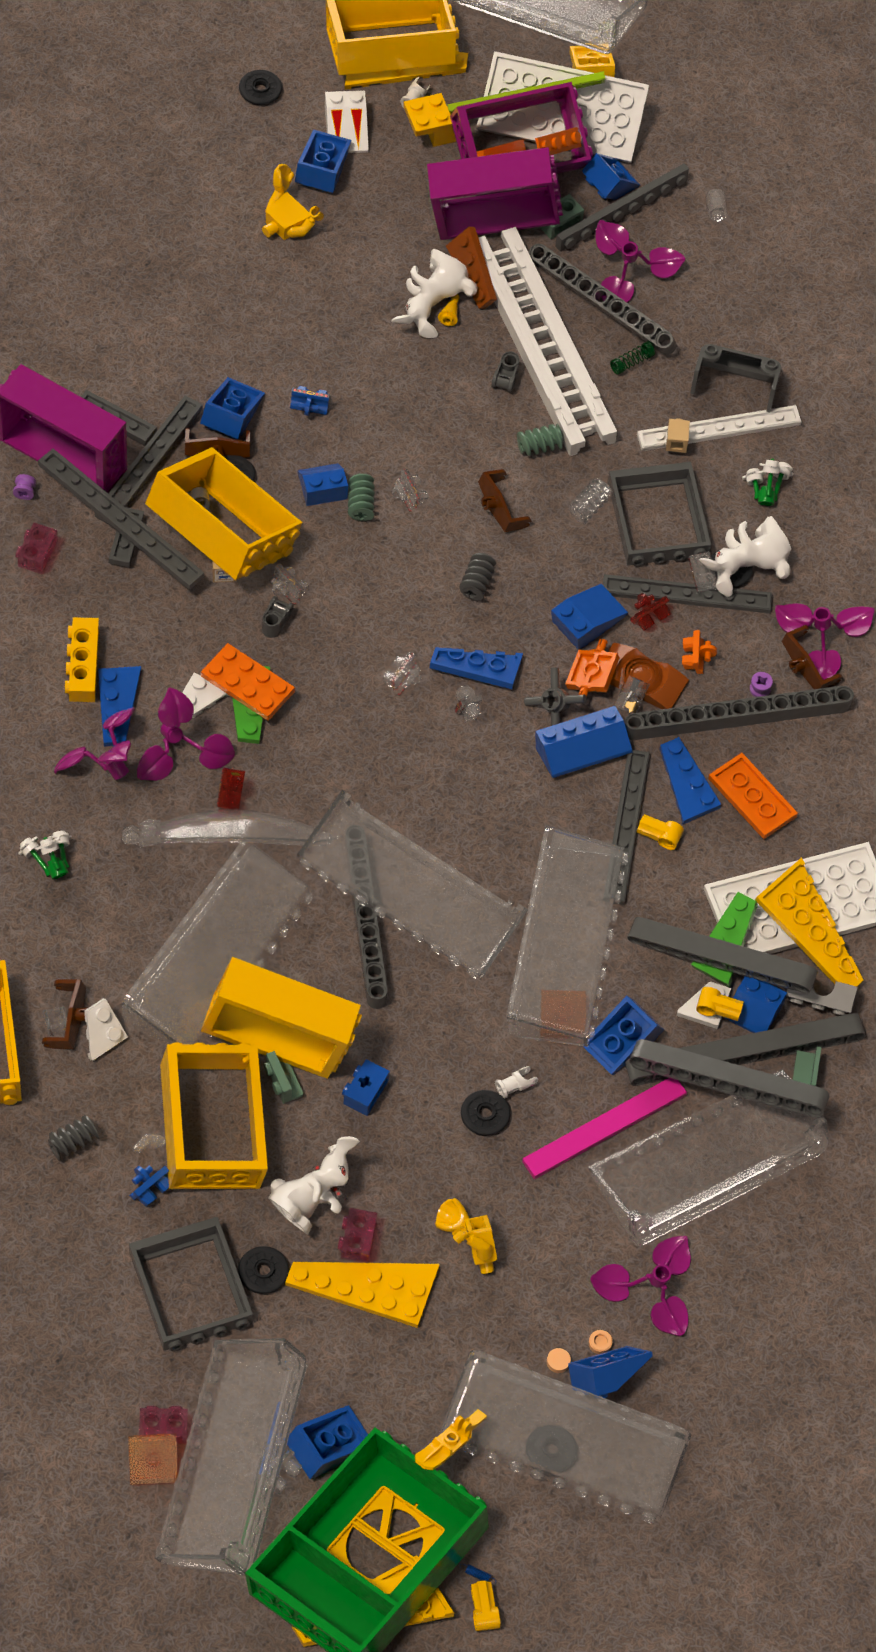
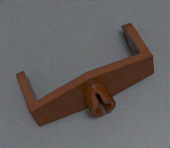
[185,428,250,457]
[478,469,532,532]
[782,625,843,689]
[42,979,89,1049]

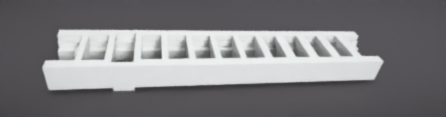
[479,227,617,456]

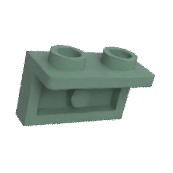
[263,1051,303,1104]

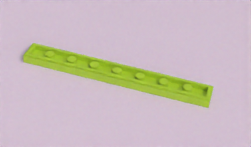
[448,71,605,115]

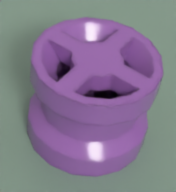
[13,474,36,500]
[750,672,773,697]

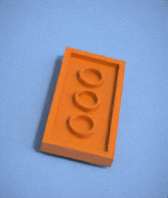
[201,643,295,721]
[708,753,798,839]

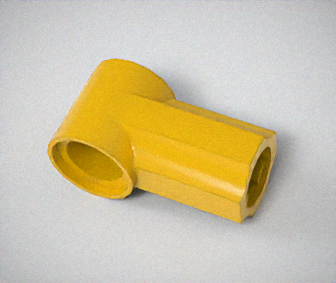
[637,814,684,850]
[696,987,744,1021]
[471,1580,500,1631]

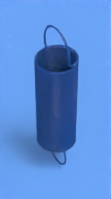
[460,1564,496,1581]

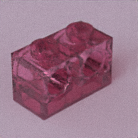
[15,523,58,574]
[337,1208,377,1263]
[139,1406,188,1444]

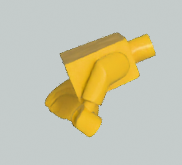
[262,164,324,240]
[435,1198,497,1274]

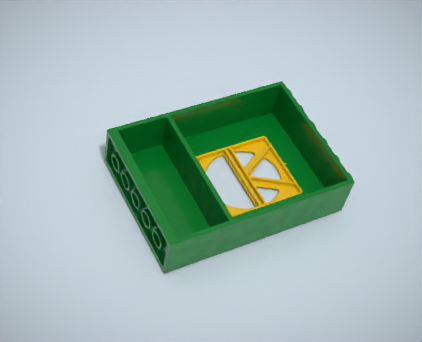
[245,1427,489,1652]

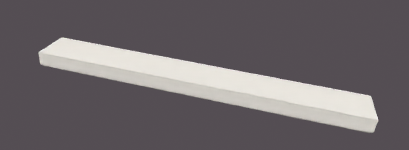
[637,405,801,451]

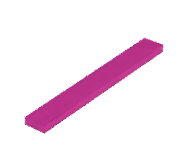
[522,1078,687,1179]

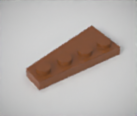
[446,227,497,309]

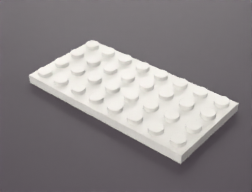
[476,51,649,163]
[704,842,876,954]

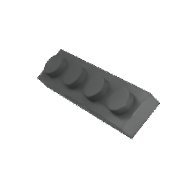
[81,390,157,446]

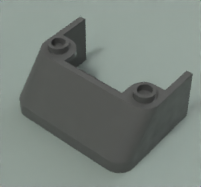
[690,344,781,413]

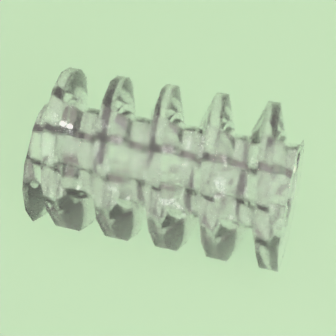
[568,479,613,524]

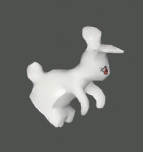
[392,249,478,338]
[699,516,791,597]
[268,1136,360,1235]

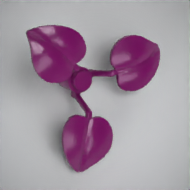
[596,220,685,308]
[775,603,875,680]
[137,687,235,781]
[54,707,135,780]
[590,1236,691,1336]

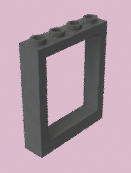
[608,462,711,566]
[129,1216,253,1351]

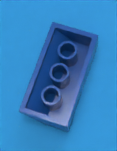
[535,706,632,778]

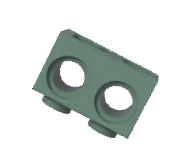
[540,194,584,239]

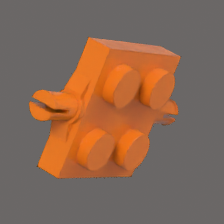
[565,639,620,697]

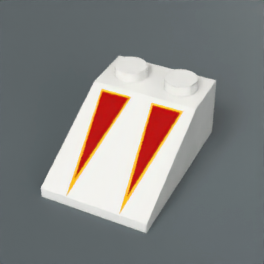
[325,91,369,153]

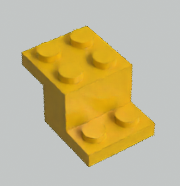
[570,44,615,77]
[403,93,456,147]

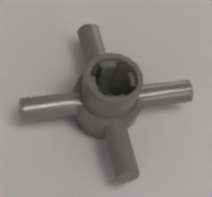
[524,668,586,726]

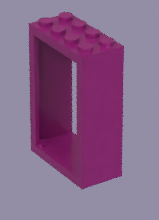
[450,82,593,174]
[427,147,563,240]
[0,364,127,493]

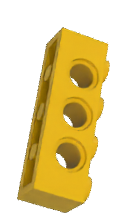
[65,617,99,702]

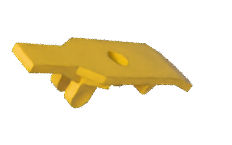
[415,1409,487,1470]

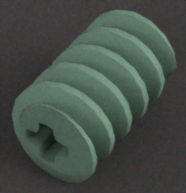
[517,424,563,457]
[348,473,375,521]

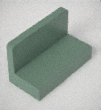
[792,1046,821,1086]

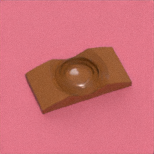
[608,643,689,709]

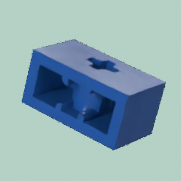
[342,1059,390,1116]

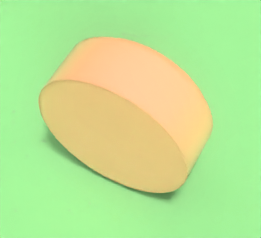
[589,1330,612,1354]
[547,1348,571,1373]

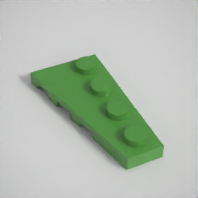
[232,666,270,744]
[691,892,758,987]

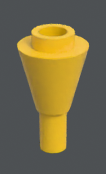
[438,294,460,326]

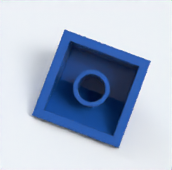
[582,153,640,200]
[297,463,348,506]
[724,976,787,1033]

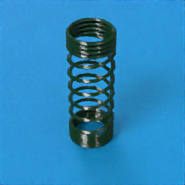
[610,341,655,375]

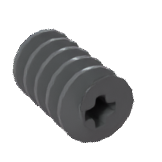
[459,553,497,601]
[48,1115,99,1161]

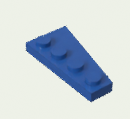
[429,647,523,689]
[98,666,141,747]
[660,737,721,824]

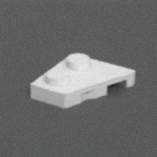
[182,673,229,718]
[676,982,731,1029]
[85,999,128,1061]

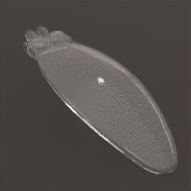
[121,809,333,847]

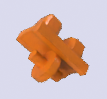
[682,630,717,674]

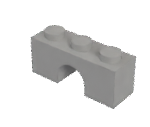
[786,981,859,1015]

